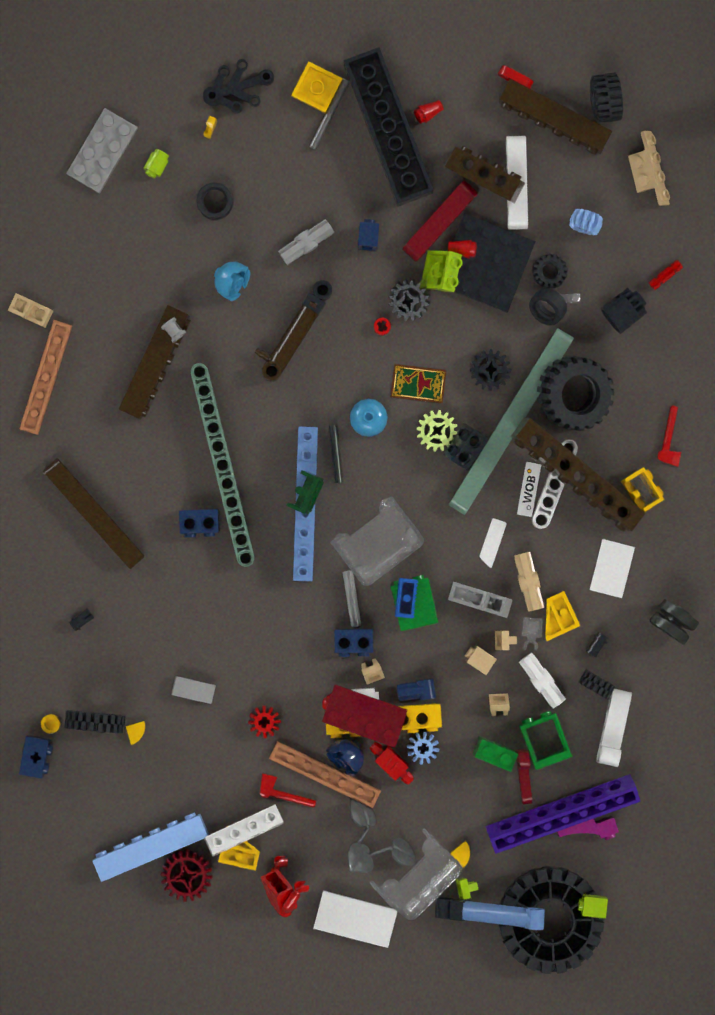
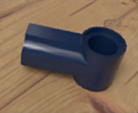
[397,679,436,701]

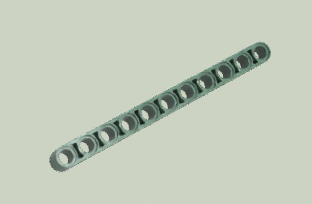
[449,328,574,515]
[191,363,255,567]

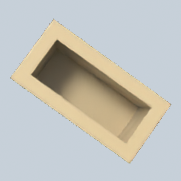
[465,645,497,675]

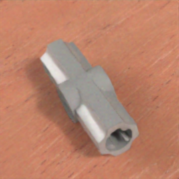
[278,219,335,265]

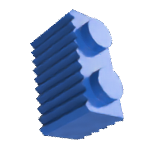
[395,578,418,618]

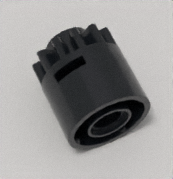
[601,288,647,334]

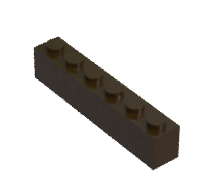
[499,79,612,155]
[119,305,191,420]

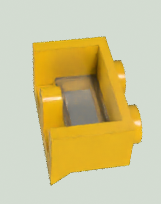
[621,467,664,512]

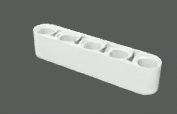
[506,136,528,230]
[532,440,578,529]

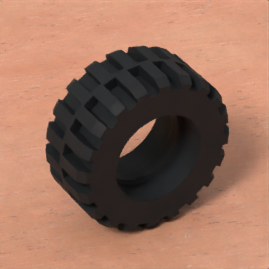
[537,356,614,431]

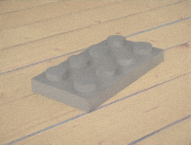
[66,108,138,194]

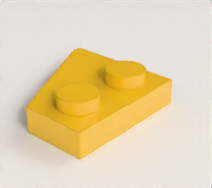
[545,591,580,641]
[218,826,260,871]

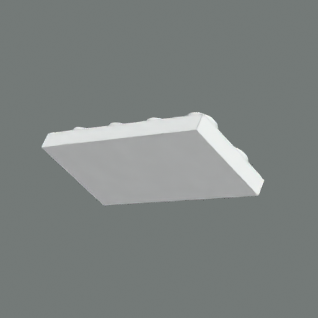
[313,890,398,948]

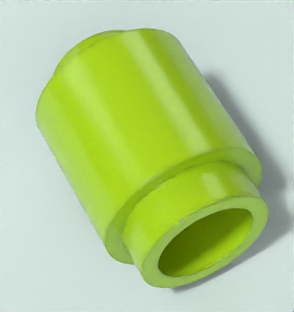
[143,149,169,179]

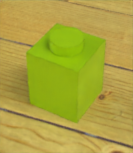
[578,894,608,918]

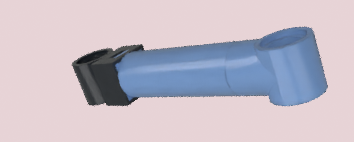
[435,897,545,930]

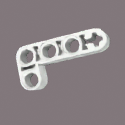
[596,689,632,767]

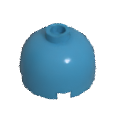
[214,262,250,301]
[350,399,388,437]

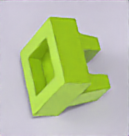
[455,877,479,900]

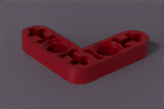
[516,748,532,805]

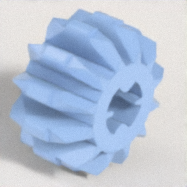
[569,209,603,235]
[407,732,439,765]

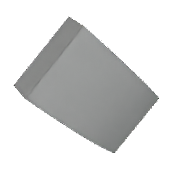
[171,676,216,704]

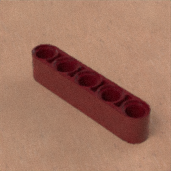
[402,180,479,262]

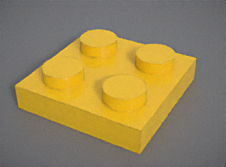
[291,61,343,114]

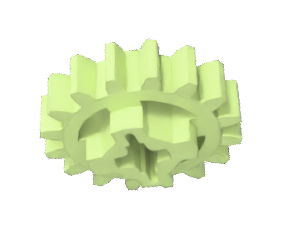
[416,410,457,452]

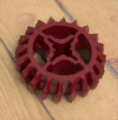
[161,849,213,902]

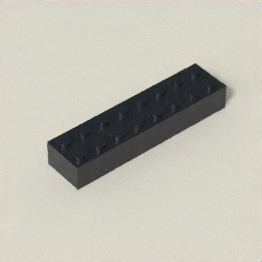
[343,47,434,207]

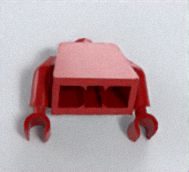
[260,856,309,917]

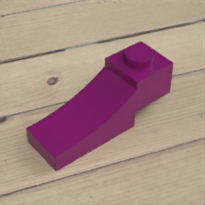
[557,816,619,840]

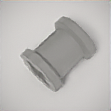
[161,317,186,343]

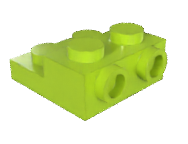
[420,251,462,292]

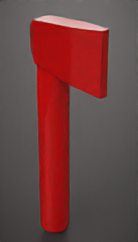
[657,406,681,467]
[260,774,316,807]

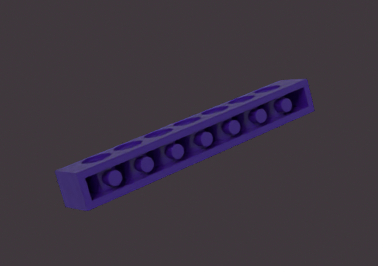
[485,774,641,854]

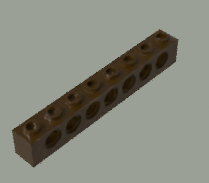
[511,418,646,532]

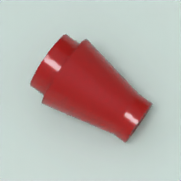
[414,100,444,124]
[448,240,477,259]

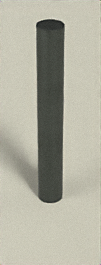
[329,425,343,483]

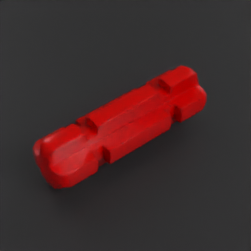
[649,260,683,290]

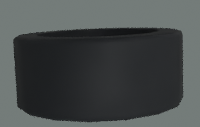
[196,182,233,220]
[529,288,567,325]

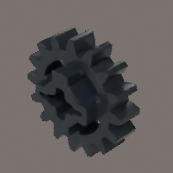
[388,279,430,321]
[470,349,512,391]

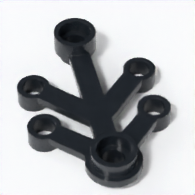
[203,59,274,114]

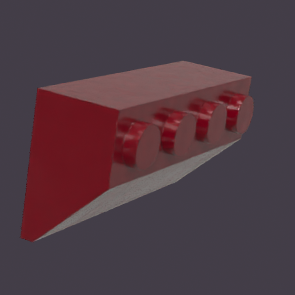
[322,684,407,748]

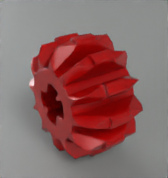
[248,705,281,738]

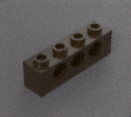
[445,146,525,204]

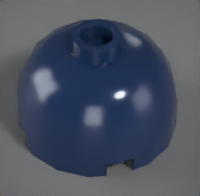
[326,738,364,776]

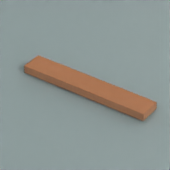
[19,320,72,435]
[269,741,381,808]

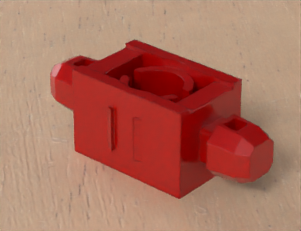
[370,741,414,785]

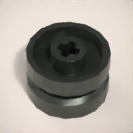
[649,599,699,645]

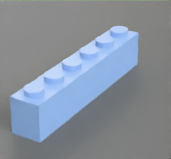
[92,812,209,882]

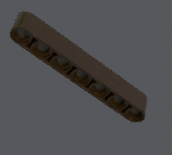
[43,458,145,569]

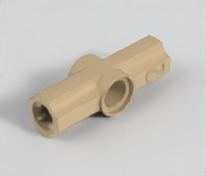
[514,552,544,612]

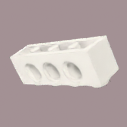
[205,805,283,857]

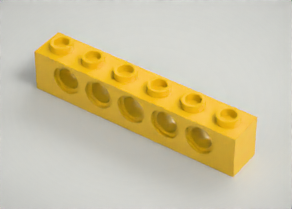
[326,703,442,738]

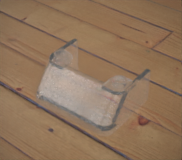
[370,828,463,920]

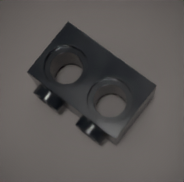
[443,423,489,471]

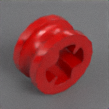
[374,318,391,335]

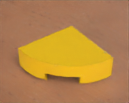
[204,116,217,139]
[126,721,145,745]
[451,840,470,868]

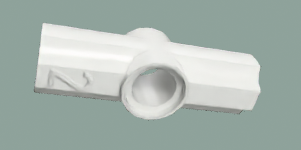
[519,652,566,708]

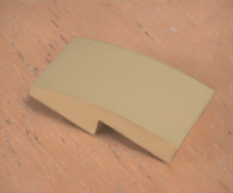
[8,293,53,328]

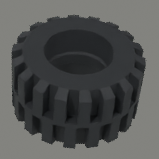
[590,72,623,123]

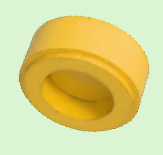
[41,714,61,734]

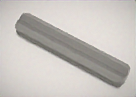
[343,570,361,627]

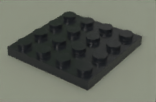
[453,213,536,313]

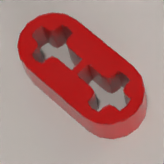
[498,65,534,89]

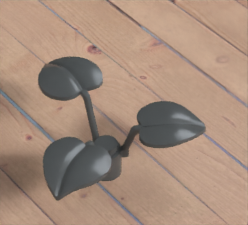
[347,799,416,873]

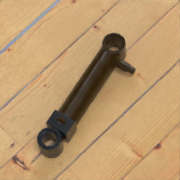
[255,280,332,382]

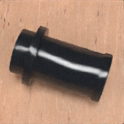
[69,608,94,631]
[586,632,608,658]

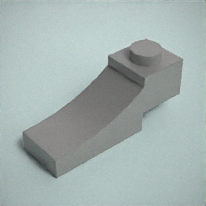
[448,582,513,618]

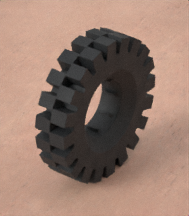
[499,866,604,974]

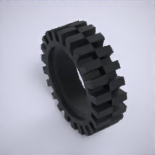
[64,710,126,733]

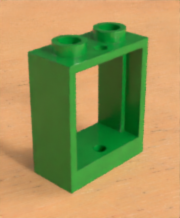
[519,711,572,770]

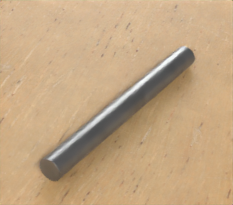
[309,78,350,150]

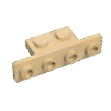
[628,131,670,206]

